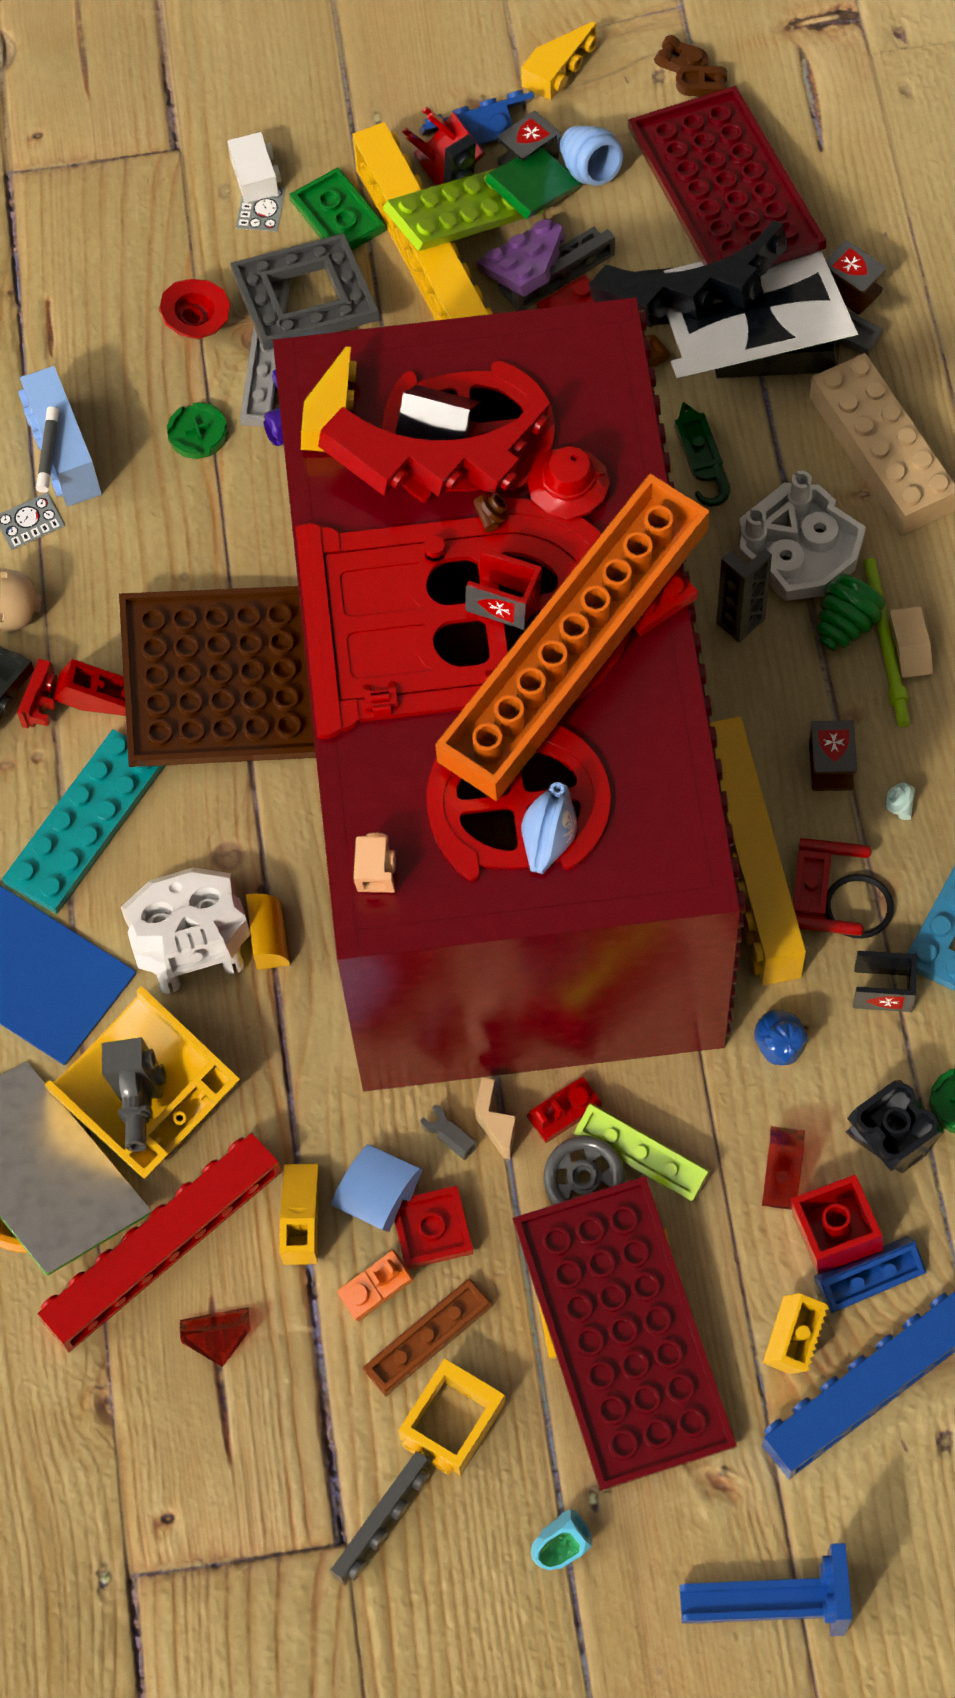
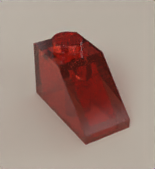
[762,1126,805,1210]

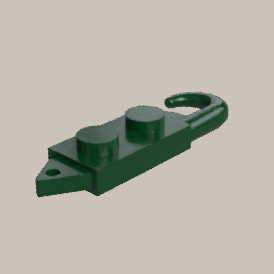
[674,402,731,507]

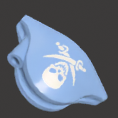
[521,782,577,874]

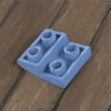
[330,1144,423,1232]

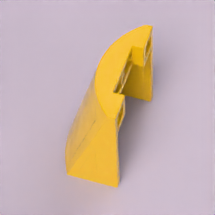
[45,986,240,1179]

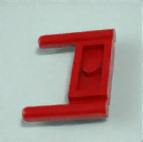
[793,838,872,936]

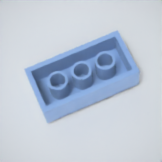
[18,366,102,507]

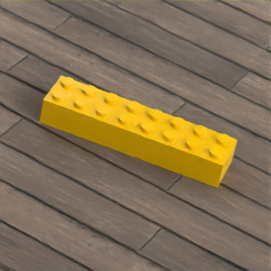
[710,716,806,986]

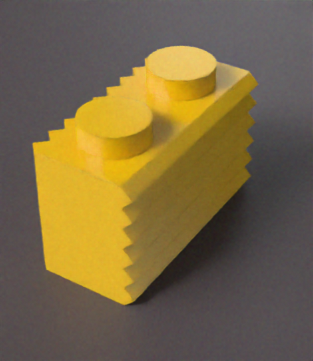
[763,1293,829,1374]

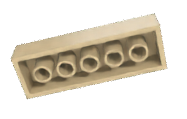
[809,353,955,536]

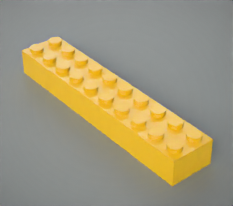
[352,122,493,321]

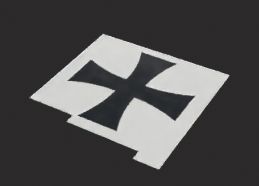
[664,250,858,378]

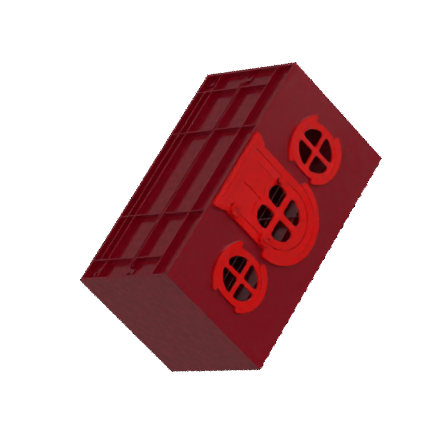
[273,297,745,1092]

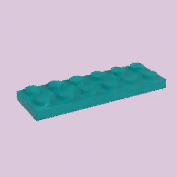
[2,729,166,914]

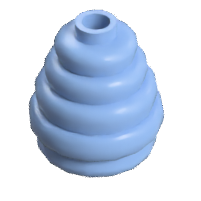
[559,126,624,186]

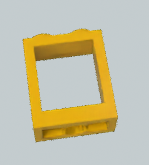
[398,1358,506,1476]

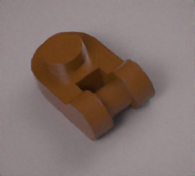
[654,35,708,73]
[675,66,728,96]

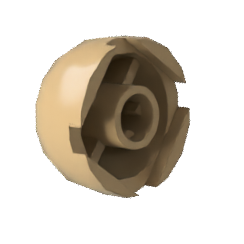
[0,568,41,631]

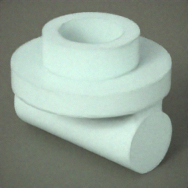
[886,783,915,820]

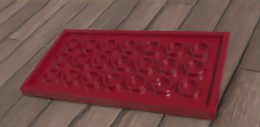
[628,86,826,266]
[512,1176,737,1492]

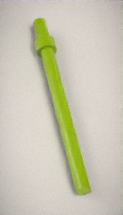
[864,558,910,727]

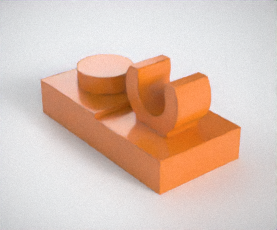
[337,1250,414,1321]

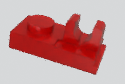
[17,658,57,729]
[527,1077,602,1143]

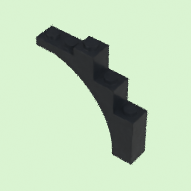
[589,220,788,328]

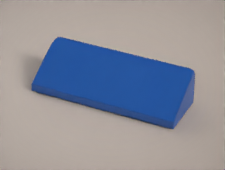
[814,1237,927,1313]

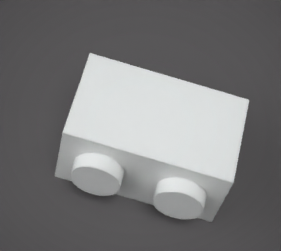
[227,132,281,203]

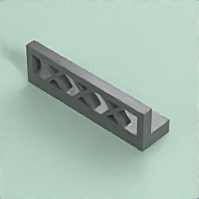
[498,227,615,311]
[716,549,772,642]

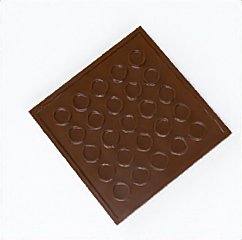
[119,586,316,767]

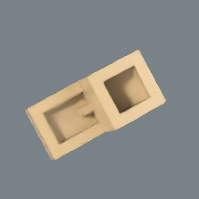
[888,605,933,678]
[475,1078,516,1159]

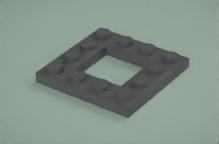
[230,234,380,351]

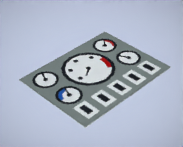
[236,186,286,232]
[0,493,65,550]

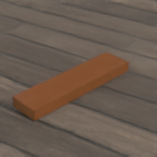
[362,1278,492,1397]

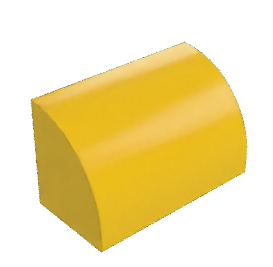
[246,894,290,970]

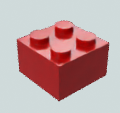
[791,1174,883,1275]

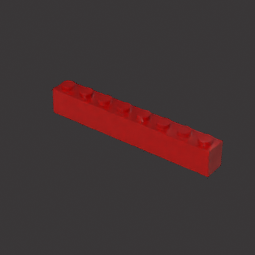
[37,1133,282,1353]

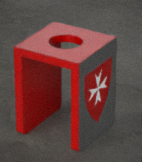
[465,548,542,630]

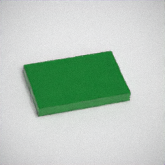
[485,146,581,219]
[289,167,386,250]

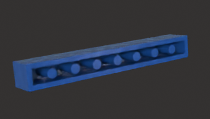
[762,1292,955,1480]

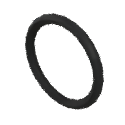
[825,874,894,939]

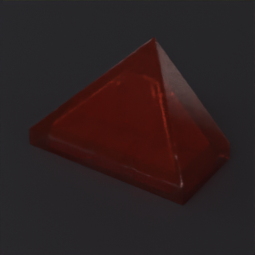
[180,1307,251,1367]

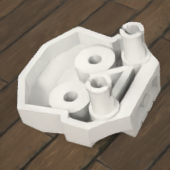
[739,471,866,601]
[121,867,250,994]

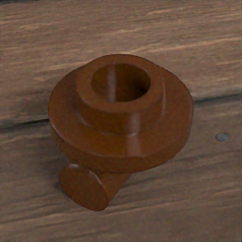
[473,491,508,532]

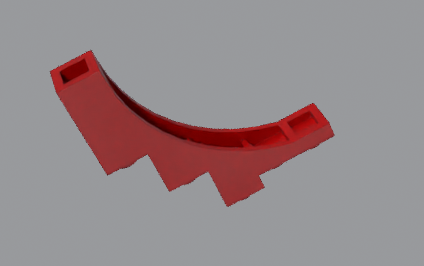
[318,395,550,497]

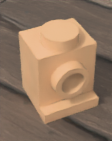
[354,833,396,892]

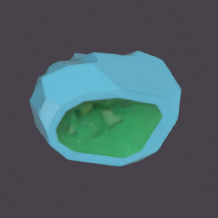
[531,1509,592,1570]

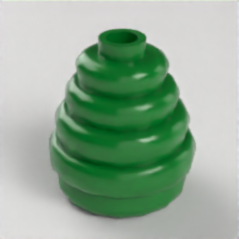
[816,573,886,651]

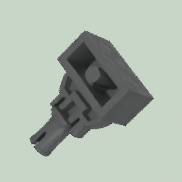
[102,1037,166,1152]

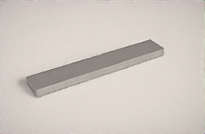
[240,278,292,427]

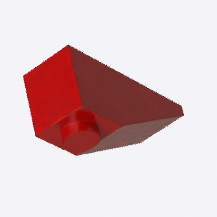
[53,659,126,716]

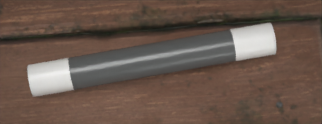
[36,407,59,492]

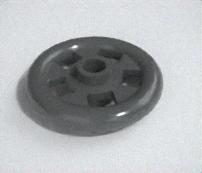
[543,1136,625,1205]

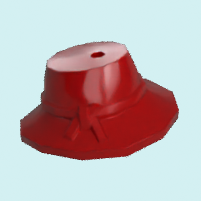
[159,279,230,339]
[527,446,610,520]

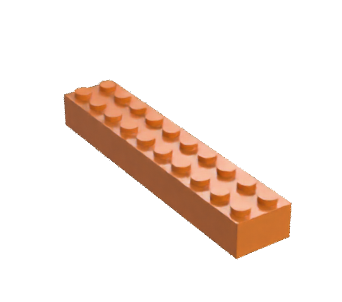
[435,474,710,801]

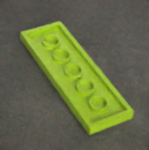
[382,169,545,251]

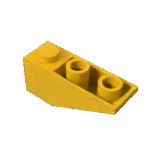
[521,21,598,100]
[301,347,357,452]
[279,1164,319,1265]

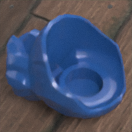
[754,1009,807,1065]

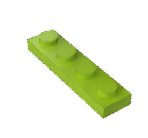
[574,1103,711,1201]

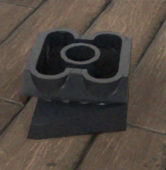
[845,1080,944,1173]

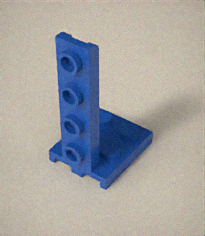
[679,1543,852,1637]

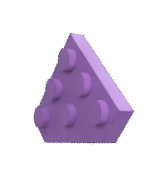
[476,218,566,297]

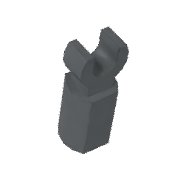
[420,1105,479,1160]

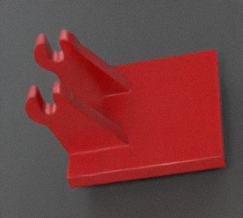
[402,106,485,186]

